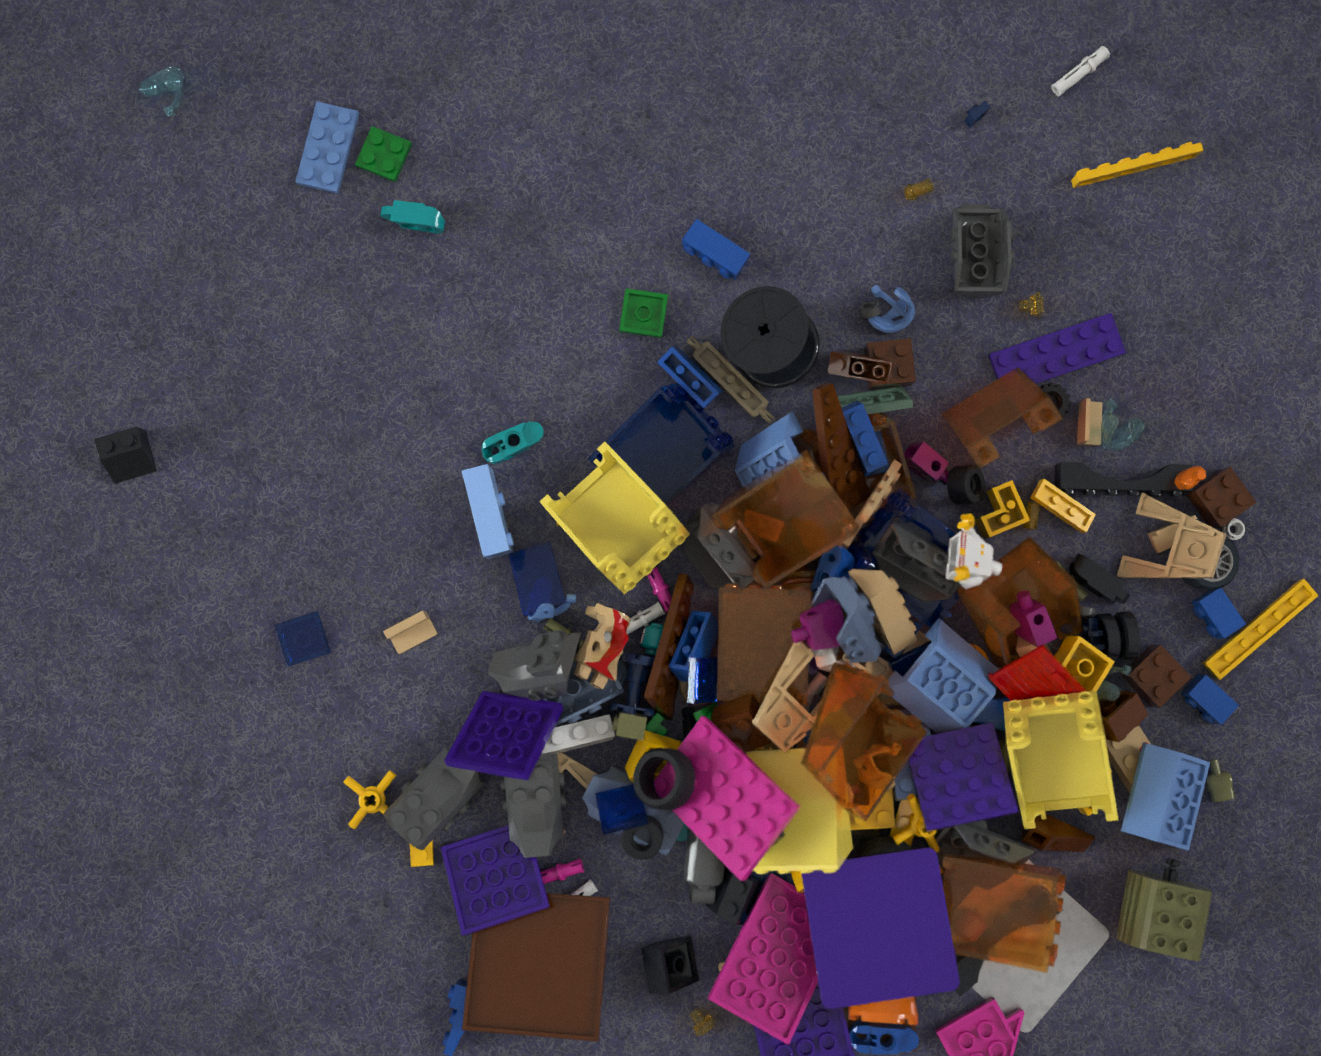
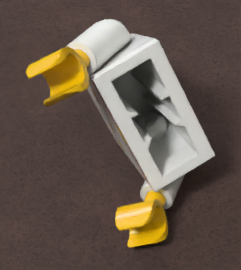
[946,514,1002,589]

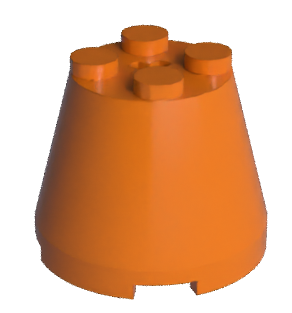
[848,997,918,1025]

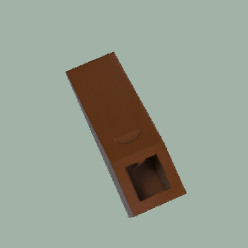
[828,350,894,384]
[1022,814,1095,852]

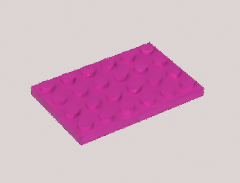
[654,716,800,881]
[707,873,818,1045]

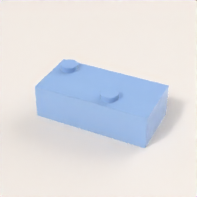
[462,464,514,559]

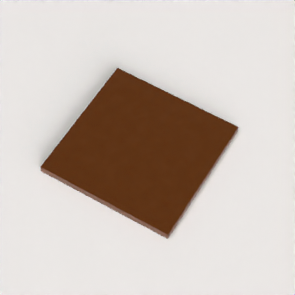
[462,893,611,1042]

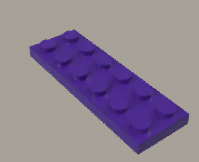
[988,313,1126,395]

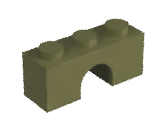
[612,711,647,741]

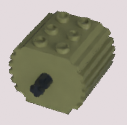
[1116,858,1213,961]

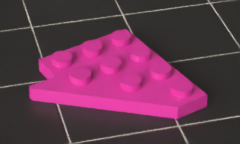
[935,997,1024,1056]

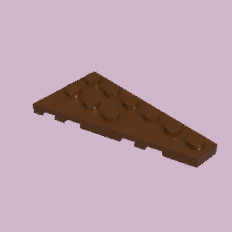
[812,383,871,519]
[644,573,694,721]

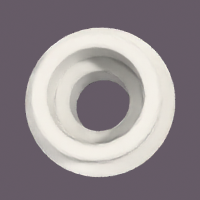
[1222,518,1245,540]

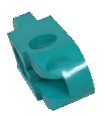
[380,200,445,234]
[482,421,544,465]

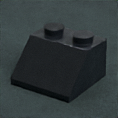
[94,426,157,484]
[706,865,762,925]
[641,936,699,995]

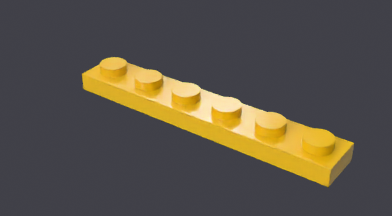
[1071,142,1203,188]
[1202,579,1319,680]

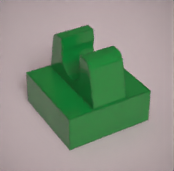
[645,712,668,736]

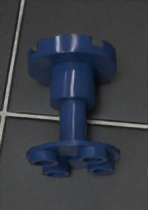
[610,652,655,716]

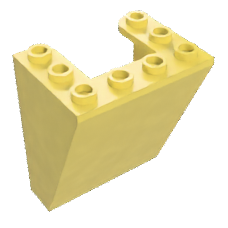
[539,442,690,595]
[1003,691,1118,829]
[746,741,853,874]

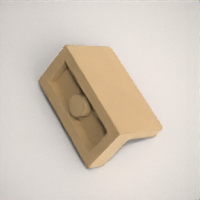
[1077,398,1103,446]
[1147,515,1197,553]
[383,611,437,654]

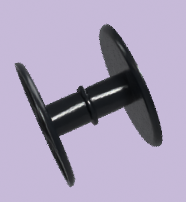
[721,286,820,388]

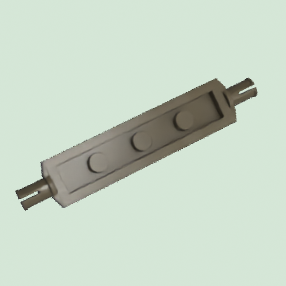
[686,335,775,424]

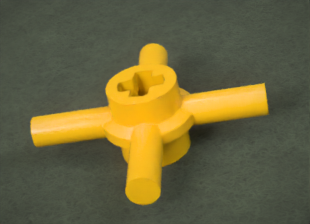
[343,770,396,829]
[892,794,940,852]

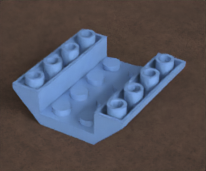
[735,412,833,520]
[881,618,999,734]
[1121,742,1210,851]

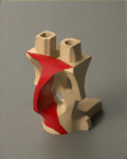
[573,603,631,689]

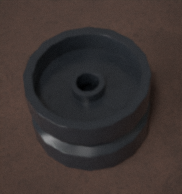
[1094,611,1140,661]

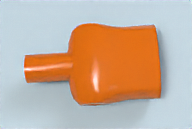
[1174,466,1206,490]

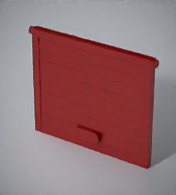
[987,644,1087,701]

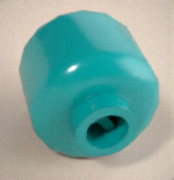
[640,623,664,657]

